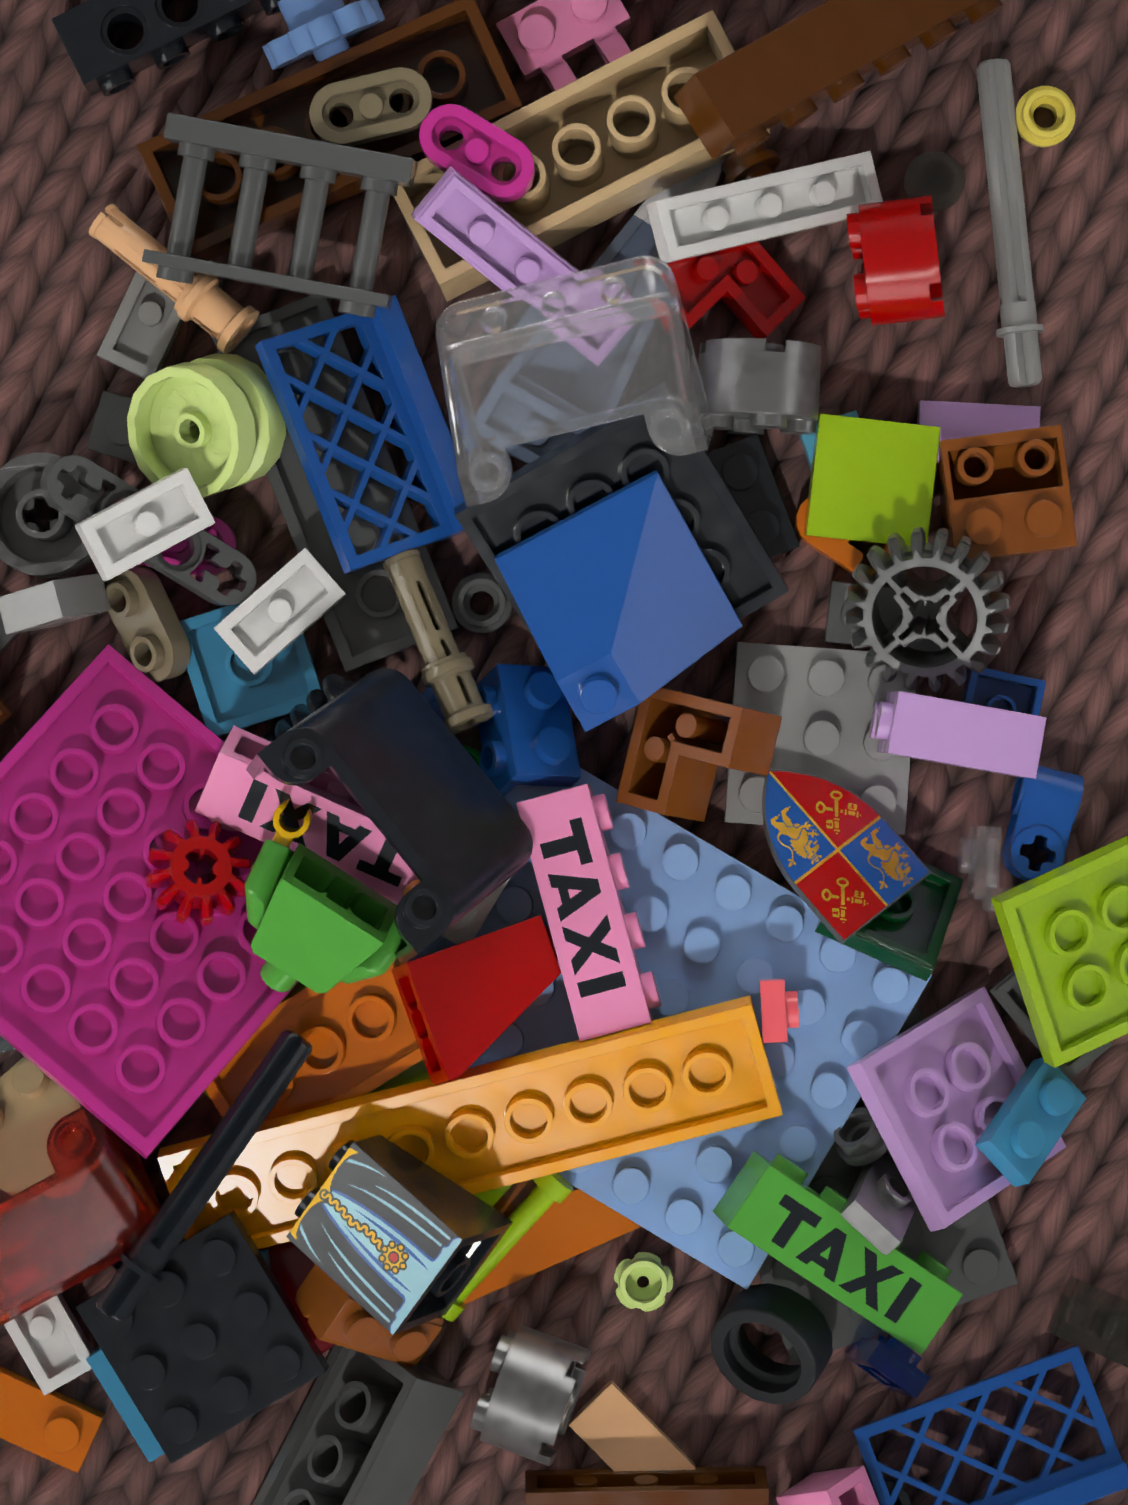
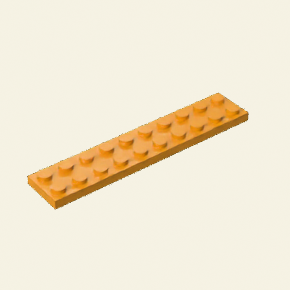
[157,995,783,1249]

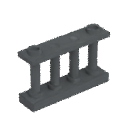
[142,113,417,318]

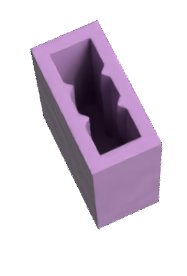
[869,691,1047,779]

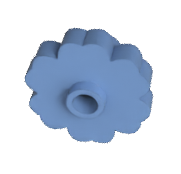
[262,0,386,70]

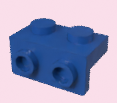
[477,664,581,797]

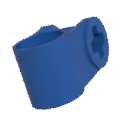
[1002,765,1084,880]

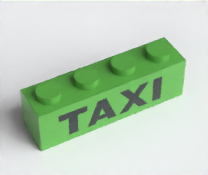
[713,1151,963,1355]

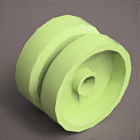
[127,353,286,498]

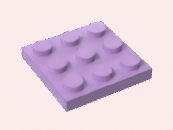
[846,986,1066,1232]

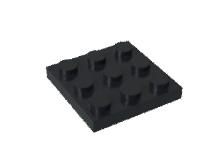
[76,1210,329,1464]

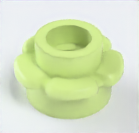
[614,1252,673,1312]

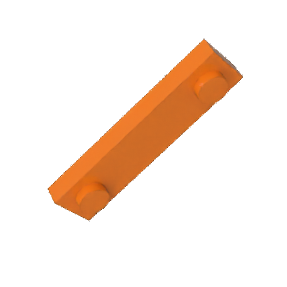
[464,1187,641,1304]
[0,1366,106,1473]

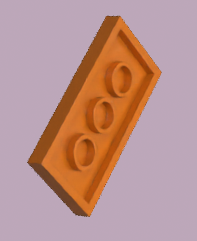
[205,958,423,1121]

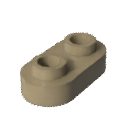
[309,67,433,147]
[105,565,190,682]

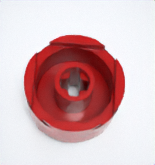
[846,195,945,326]

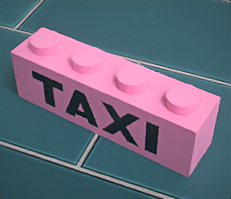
[194,725,418,905]
[516,784,662,1041]

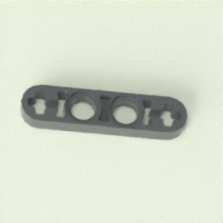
[40,455,256,606]

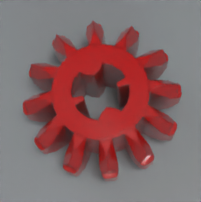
[146,820,252,926]

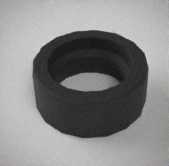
[711,1283,833,1405]

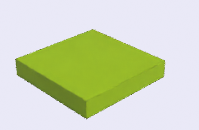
[804,414,941,546]

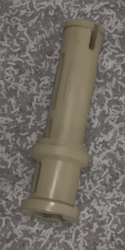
[383,549,495,734]

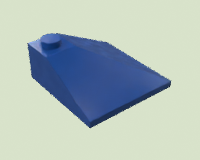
[494,469,743,732]

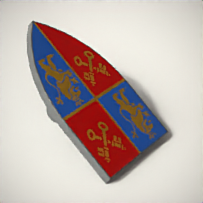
[762,770,931,945]

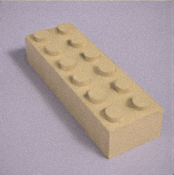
[393,10,770,302]

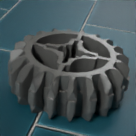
[844,527,1011,692]

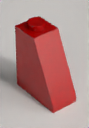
[391,915,561,1084]

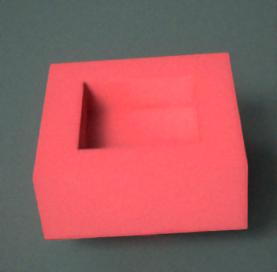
[760,978,799,1043]

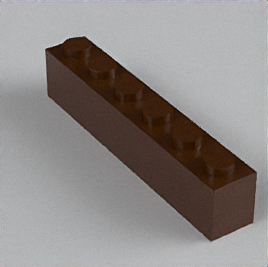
[673,0,1003,160]

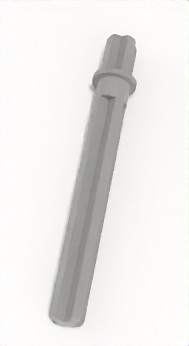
[976,58,1045,388]

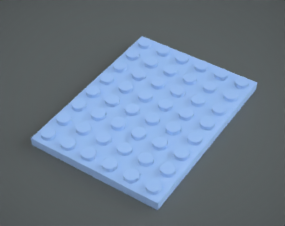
[410,768,932,1290]

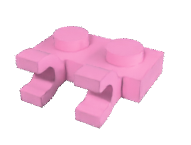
[496,0,631,92]

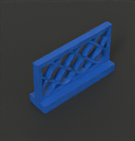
[255,295,474,574]
[852,1345,1128,1505]

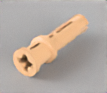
[89,204,259,354]

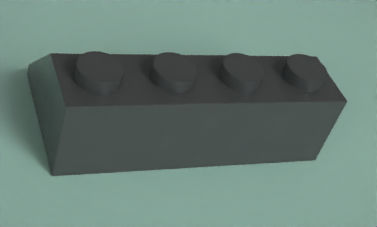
[252,1345,464,1505]

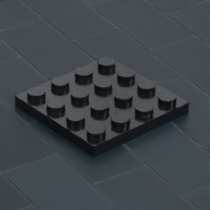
[454,383,789,642]

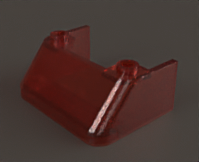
[0,1103,161,1326]

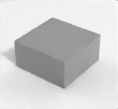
[0,573,111,635]

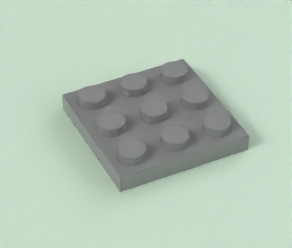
[724,642,915,835]

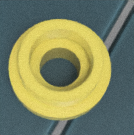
[1015,86,1076,147]

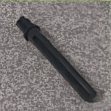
[96,1029,312,1322]

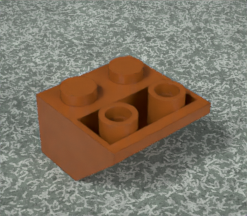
[939,424,1077,559]

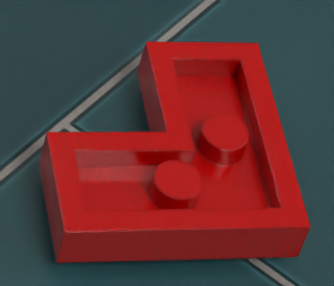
[639,242,806,339]

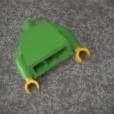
[245,799,421,993]

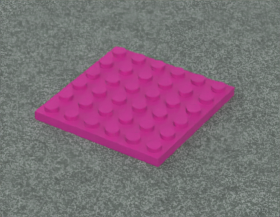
[0,644,299,1159]

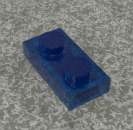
[844,1335,930,1398]

